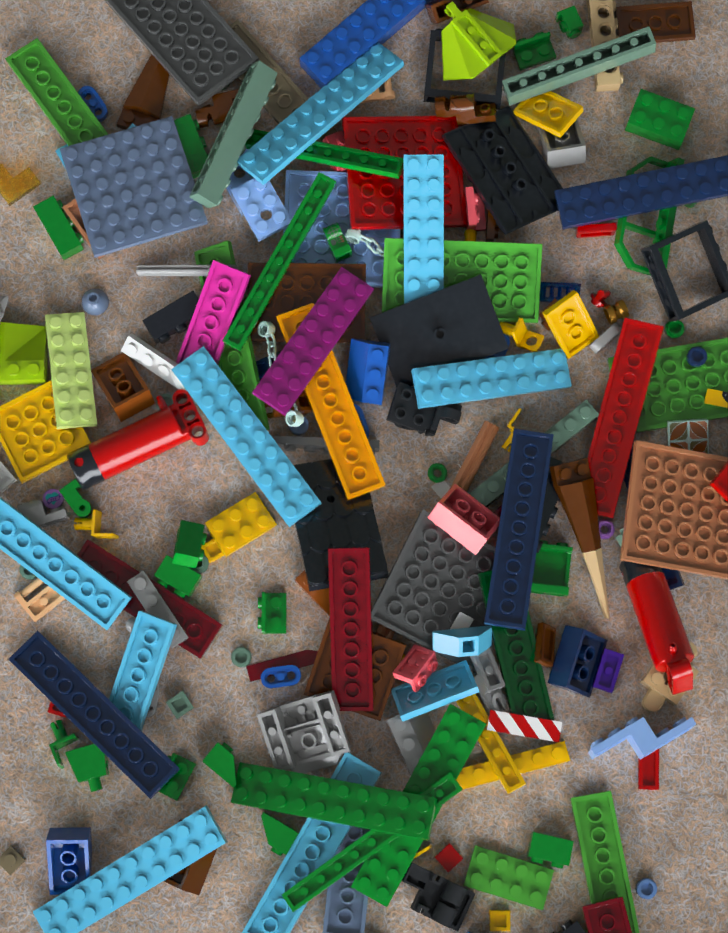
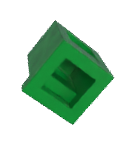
[555,5,584,39]

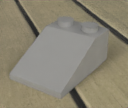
[538,119,586,169]

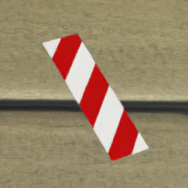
[487,710,562,742]

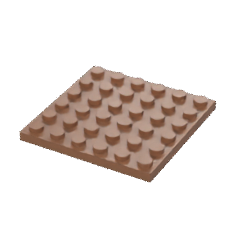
[620,440,728,579]

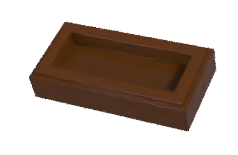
[534,622,556,668]

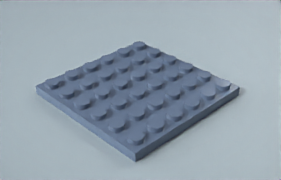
[60,116,208,258]

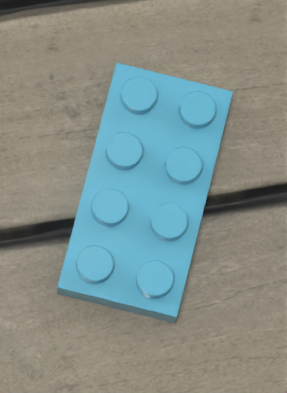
[391,660,479,722]

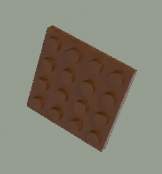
[304,618,407,721]

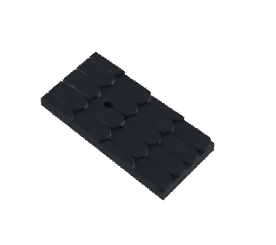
[441,106,563,235]
[294,459,389,591]

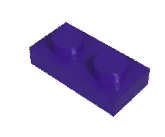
[592,648,624,694]

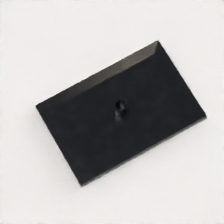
[370,274,509,387]

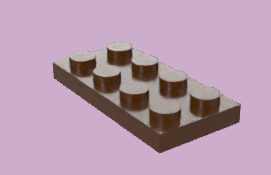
[615,1,696,43]

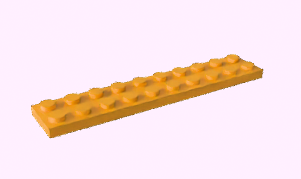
[276,303,386,500]

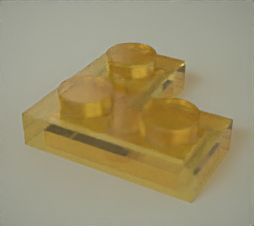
[0,163,41,206]

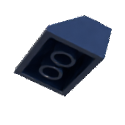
[548,625,608,698]

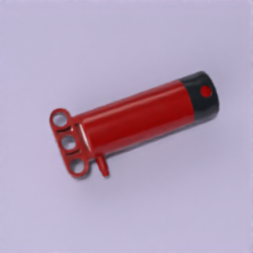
[67,389,209,490]
[619,561,695,695]

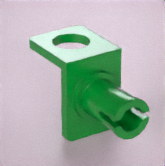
[49,720,79,769]

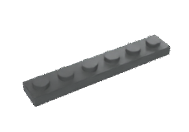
[271,435,380,454]

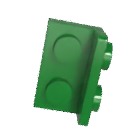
[512,32,557,71]
[258,592,287,634]
[158,753,196,801]

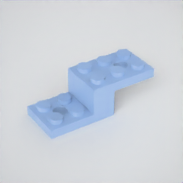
[226,149,292,242]
[588,716,696,760]

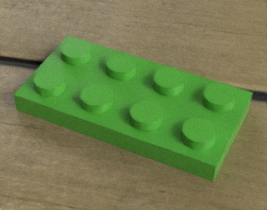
[463,845,554,910]

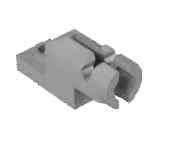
[17,500,70,528]
[470,648,507,717]

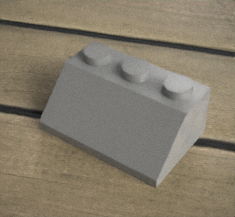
[387,712,435,775]

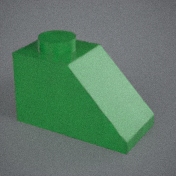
[202,742,237,788]
[261,812,299,856]

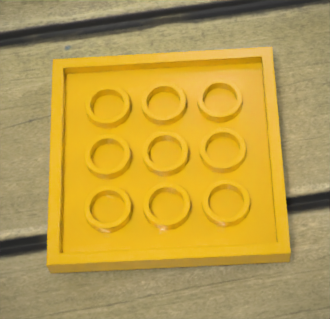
[0,380,91,484]

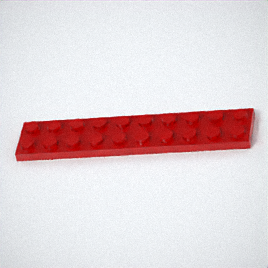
[588,318,664,519]

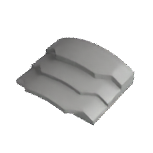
[257,690,351,774]

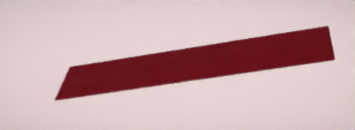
[246,650,318,682]

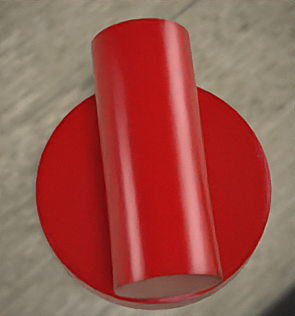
[590,290,611,308]

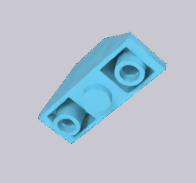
[432,626,492,657]

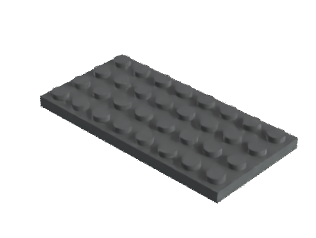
[105,0,259,106]

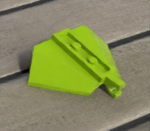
[441,1,516,81]

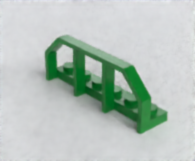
[614,156,685,276]

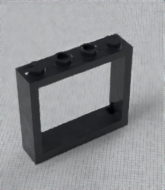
[423,29,506,110]
[640,220,728,322]

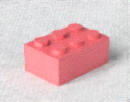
[428,484,500,555]

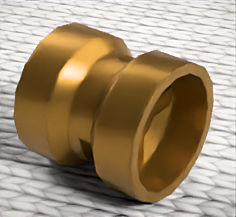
[603,299,629,325]

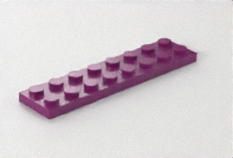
[252,267,374,416]

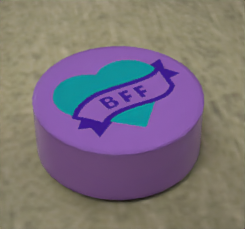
[43,489,64,509]

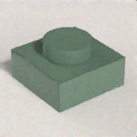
[166,691,194,719]

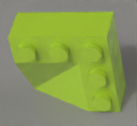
[0,322,48,385]

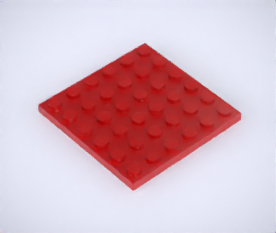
[342,116,467,230]

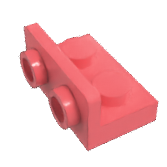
[464,187,486,231]
[392,644,438,693]

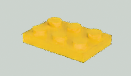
[513,91,584,138]
[542,290,600,359]
[205,492,277,557]

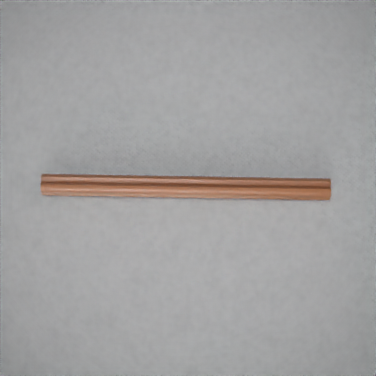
[376,421,499,639]

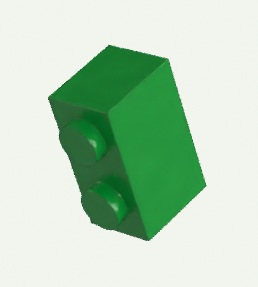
[172,520,207,568]
[154,555,202,598]
[527,832,574,869]

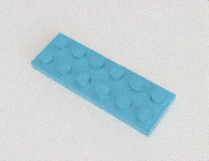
[109,611,177,731]

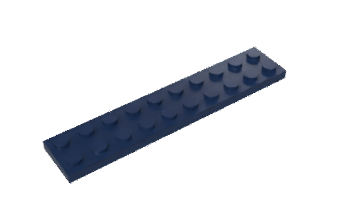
[554,155,728,230]
[484,428,554,631]
[8,630,180,799]

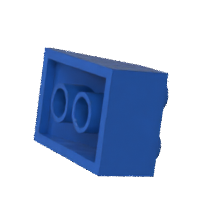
[46,827,92,895]

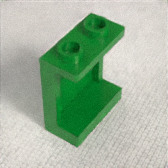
[531,540,573,597]

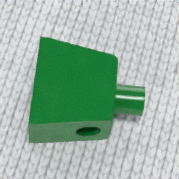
[65,744,109,792]

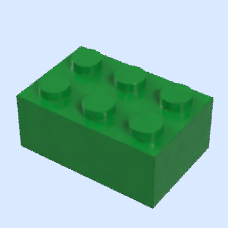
[625,89,695,150]

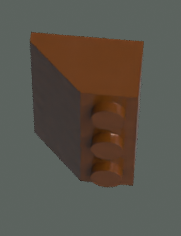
[164,819,217,895]

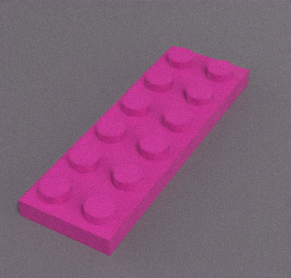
[176,260,251,365]

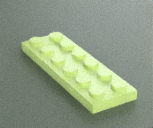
[45,312,97,429]

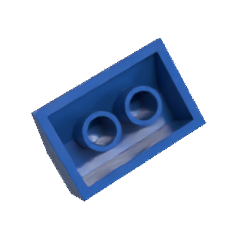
[346,338,391,405]

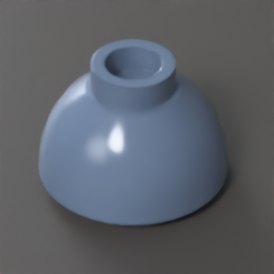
[82,288,109,316]

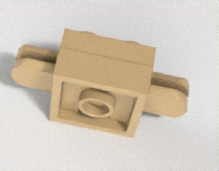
[640,642,699,712]

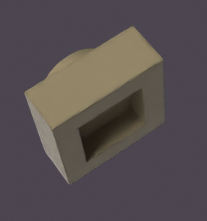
[0,845,26,875]

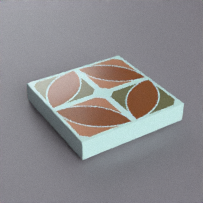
[667,419,709,454]

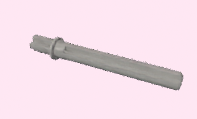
[136,265,238,276]

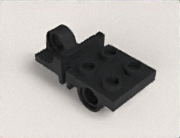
[386,382,462,437]
[402,862,476,931]

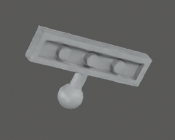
[126,570,189,649]

